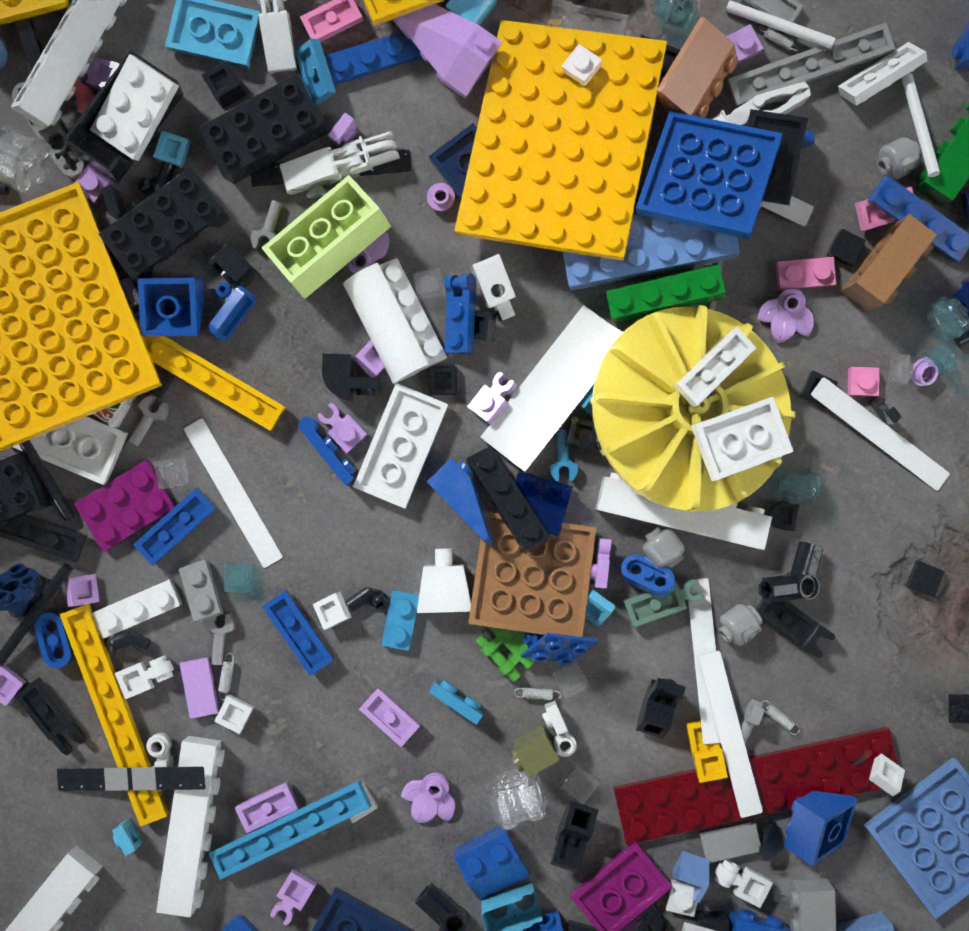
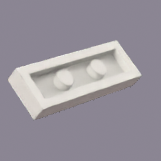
[838,42,927,106]
[674,327,756,408]
[92,579,183,639]

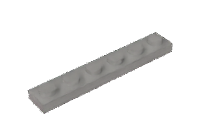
[726,22,896,108]

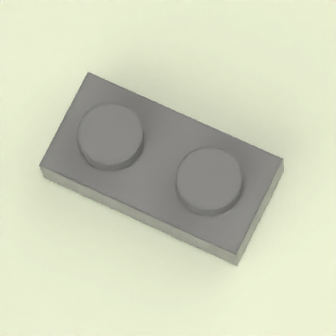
[179,559,224,623]

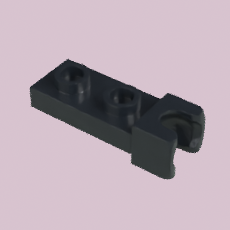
[755,598,835,658]

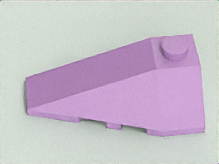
[393,4,502,98]

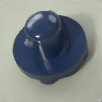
[0,563,42,618]

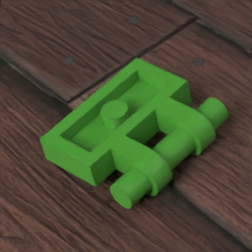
[475,628,535,682]

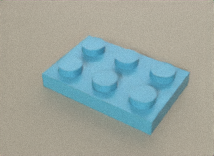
[165,0,260,69]

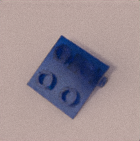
[515,472,573,537]

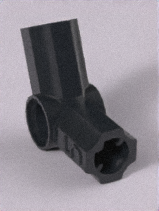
[758,541,823,603]
[415,883,468,931]

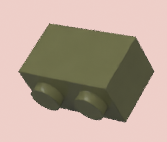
[512,724,559,777]

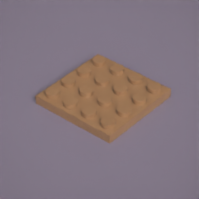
[468,511,596,637]

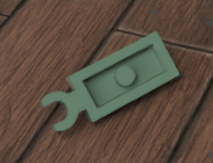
[623,579,704,628]

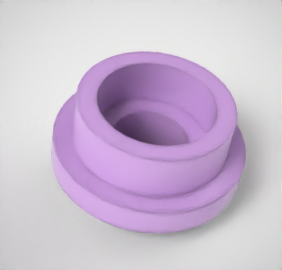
[427,183,455,212]
[910,358,938,386]

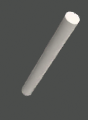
[726,0,836,49]
[901,73,940,177]

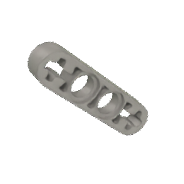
[12,82,88,179]

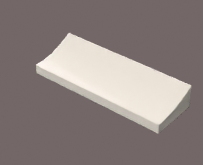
[480,305,623,472]

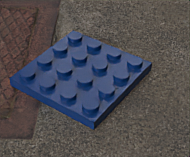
[636,111,783,239]

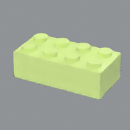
[262,175,392,299]

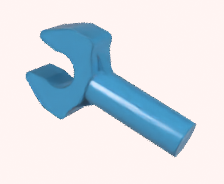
[549,430,578,482]

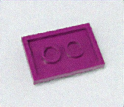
[74,460,176,552]
[570,841,672,931]

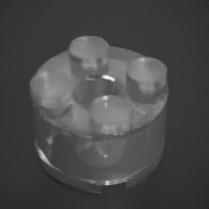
[0,124,51,193]
[484,768,549,830]

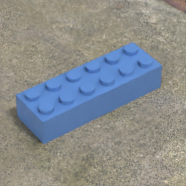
[562,215,740,291]

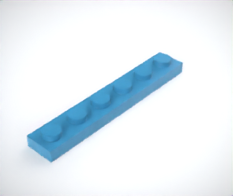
[209,780,372,880]

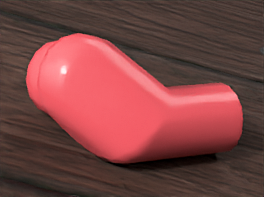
[73,80,94,114]

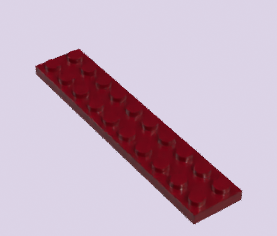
[613,727,898,845]

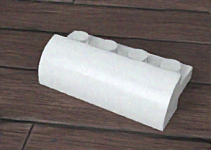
[343,258,447,384]

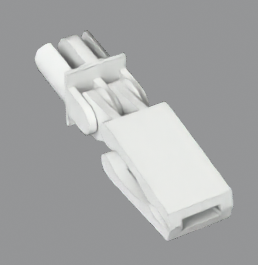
[257,0,297,74]
[710,81,811,126]
[280,131,400,195]

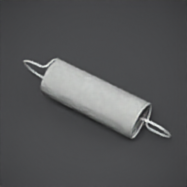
[758,27,799,51]
[218,653,234,700]
[514,688,561,701]
[763,701,799,735]

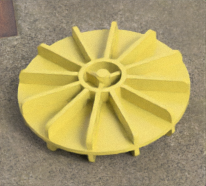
[590,305,795,512]

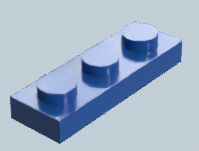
[133,488,217,566]
[262,590,334,676]

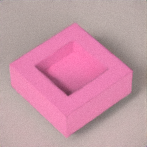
[848,367,880,397]

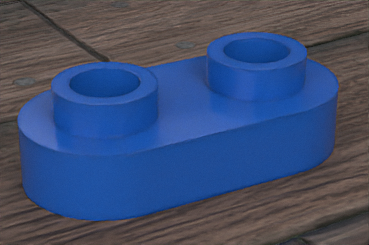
[621,554,675,597]
[35,612,74,668]

